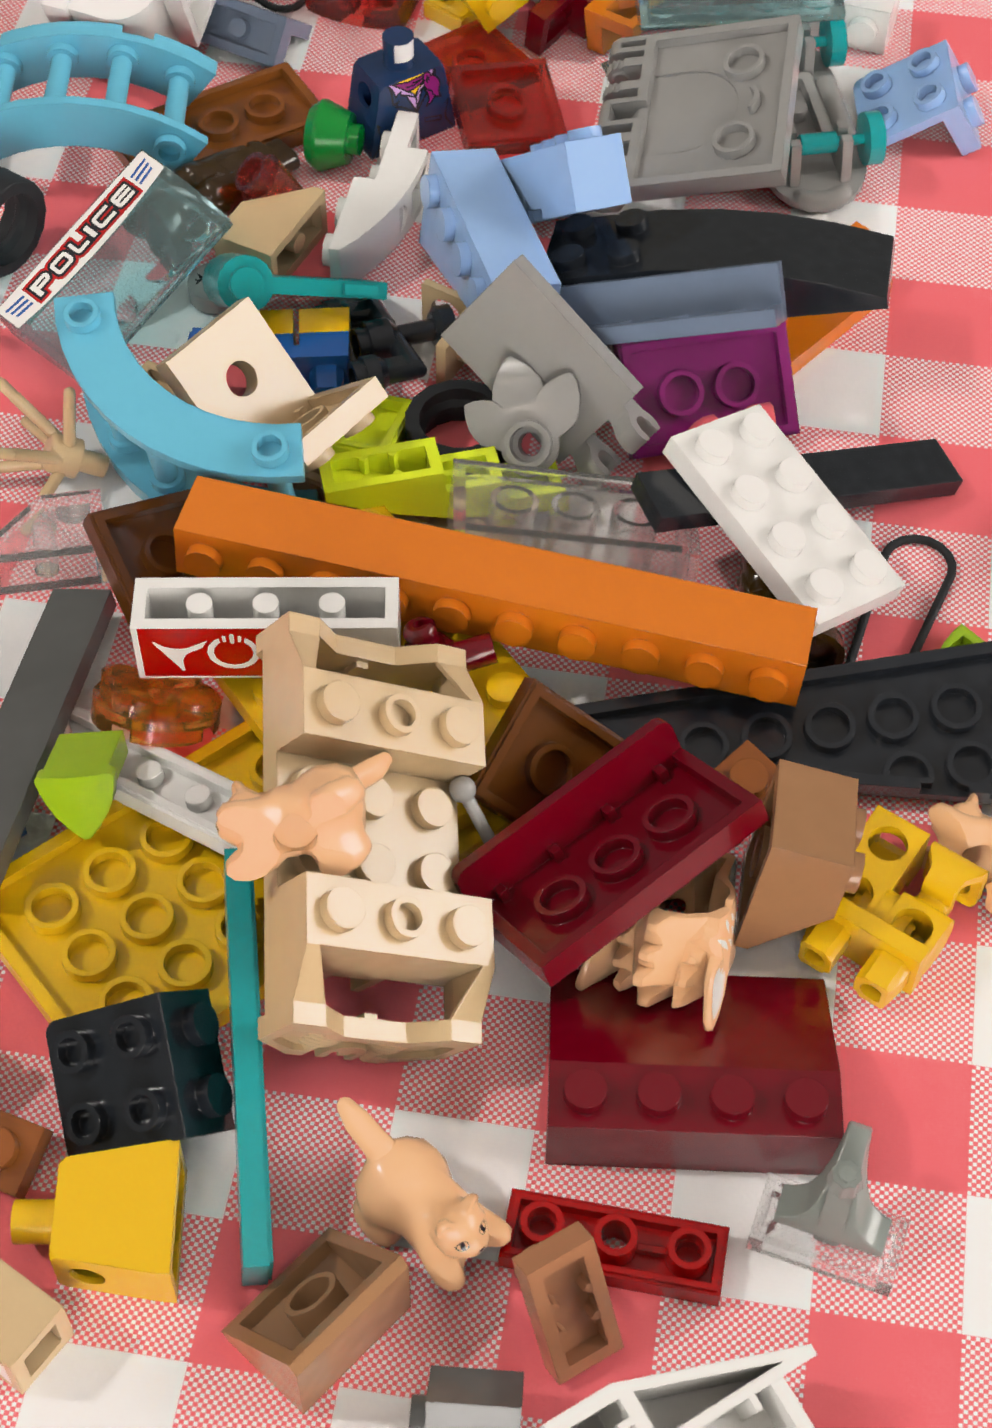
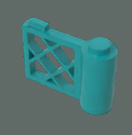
[202,253,388,310]

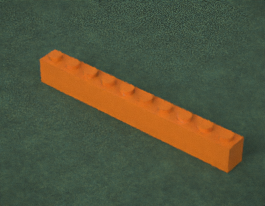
[173,475,818,707]

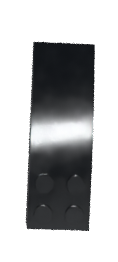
[547,208,895,317]

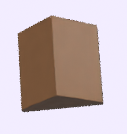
[221,1227,411,1415]

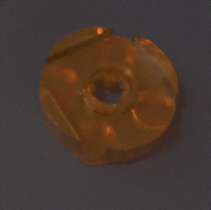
[90,664,222,747]

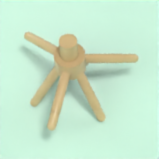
[0,377,109,537]

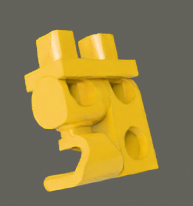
[798,805,989,1009]

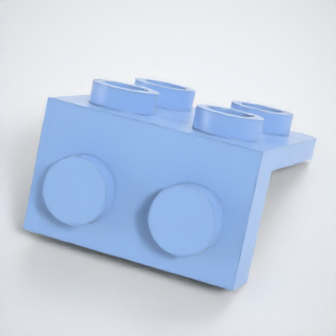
[853,39,985,157]

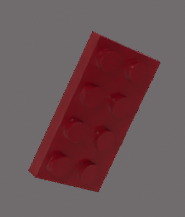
[451,718,770,987]

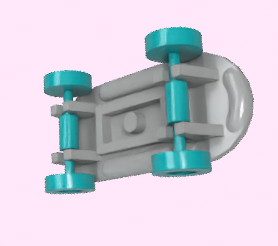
[720,13,887,213]

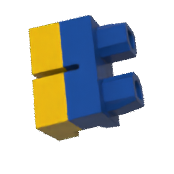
[258,307,352,394]

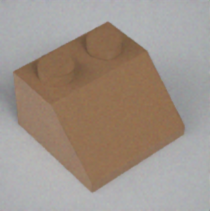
[734,759,867,949]

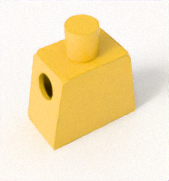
[10,1140,187,1303]

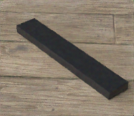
[630,439,963,533]

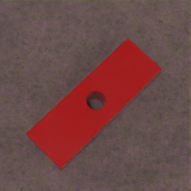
[498,1188,730,1307]

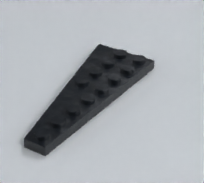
[575,641,992,804]

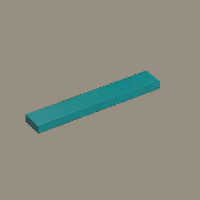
[223,848,274,1286]

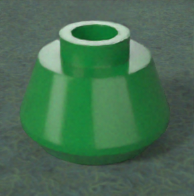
[303,98,365,172]

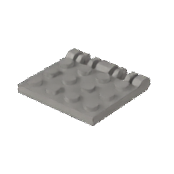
[594,14,804,213]

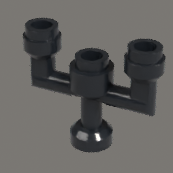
[312,299,456,390]

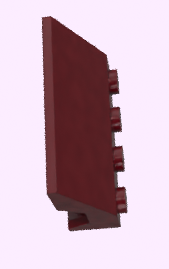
[545,970,844,1175]

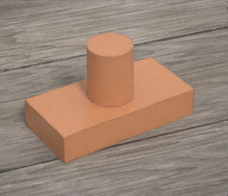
[512,1221,624,1385]

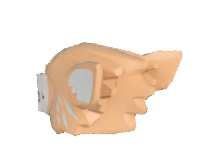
[575,853,737,1031]

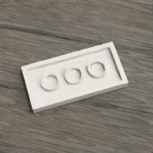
[662,404,906,637]

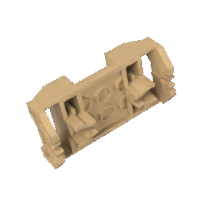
[256,611,495,1063]

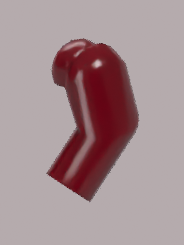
[403,616,498,671]

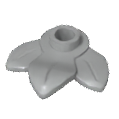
[464,356,581,474]

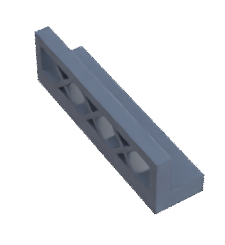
[201,0,312,67]
[559,260,787,345]

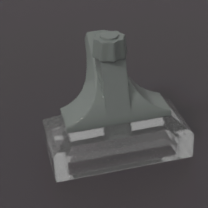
[746,1121,911,1297]

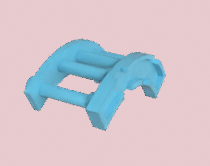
[0,21,218,172]
[54,292,320,501]

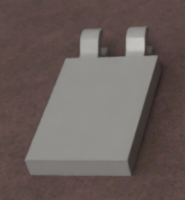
[441,254,660,489]

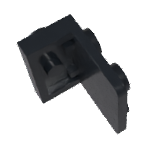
[46,989,235,1156]

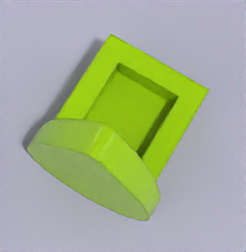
[34,730,128,839]

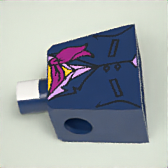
[348,26,455,160]

